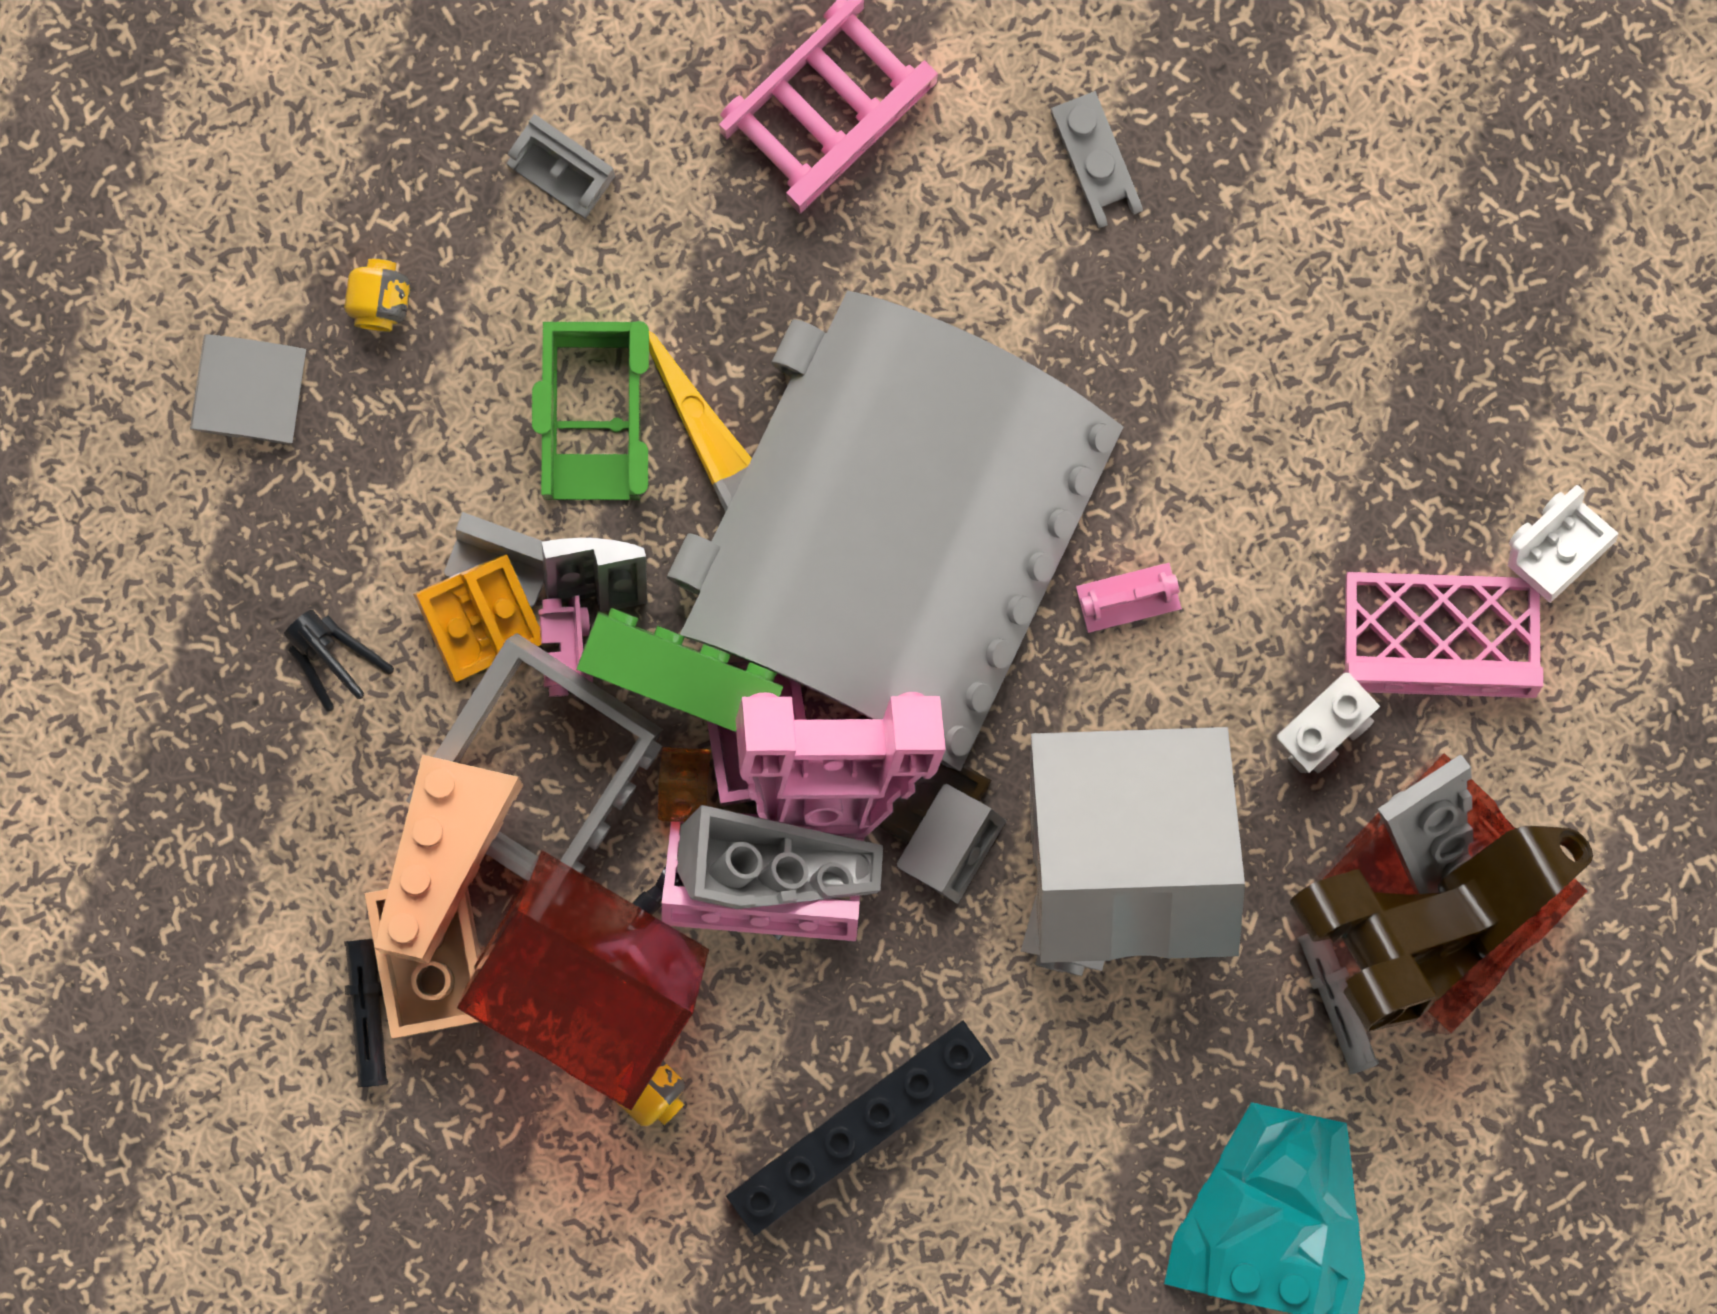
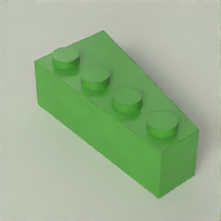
[576,608,783,732]

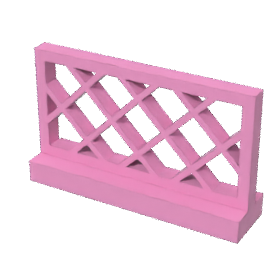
[1343,572,1543,698]
[661,807,864,941]

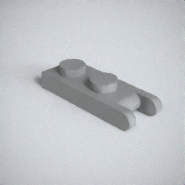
[1050,91,1143,229]

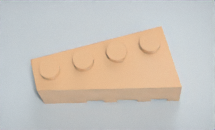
[374,755,523,964]

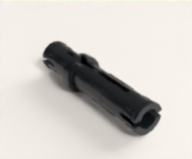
[344,939,388,1088]

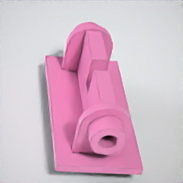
[1076,563,1182,633]
[538,596,593,697]

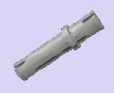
[1297,933,1379,1075]

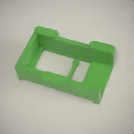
[532,321,649,500]

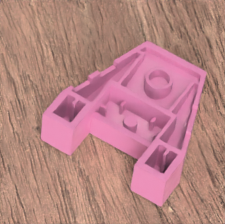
[736,692,946,838]

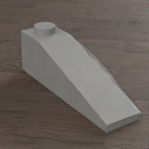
[677,805,883,909]

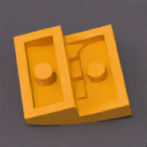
[413,554,542,682]

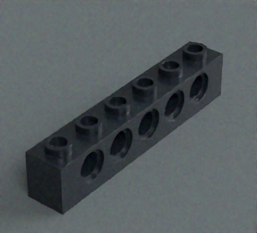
[726,1020,992,1236]

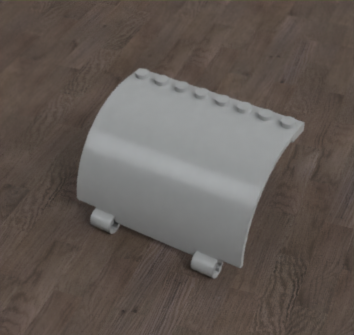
[666,290,1123,771]

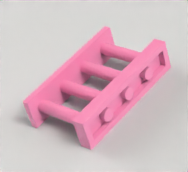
[719,0,938,214]

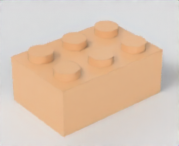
[364,888,493,1039]

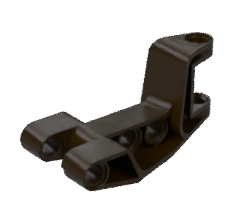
[1289,826,1593,1032]

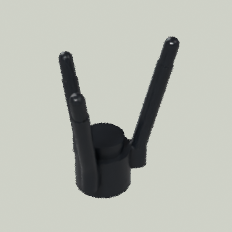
[284,610,394,712]

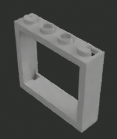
[406,633,663,897]

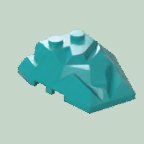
[1164,1102,1365,1314]

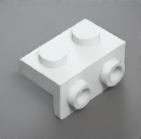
[1507,485,1618,603]
[1277,673,1380,773]

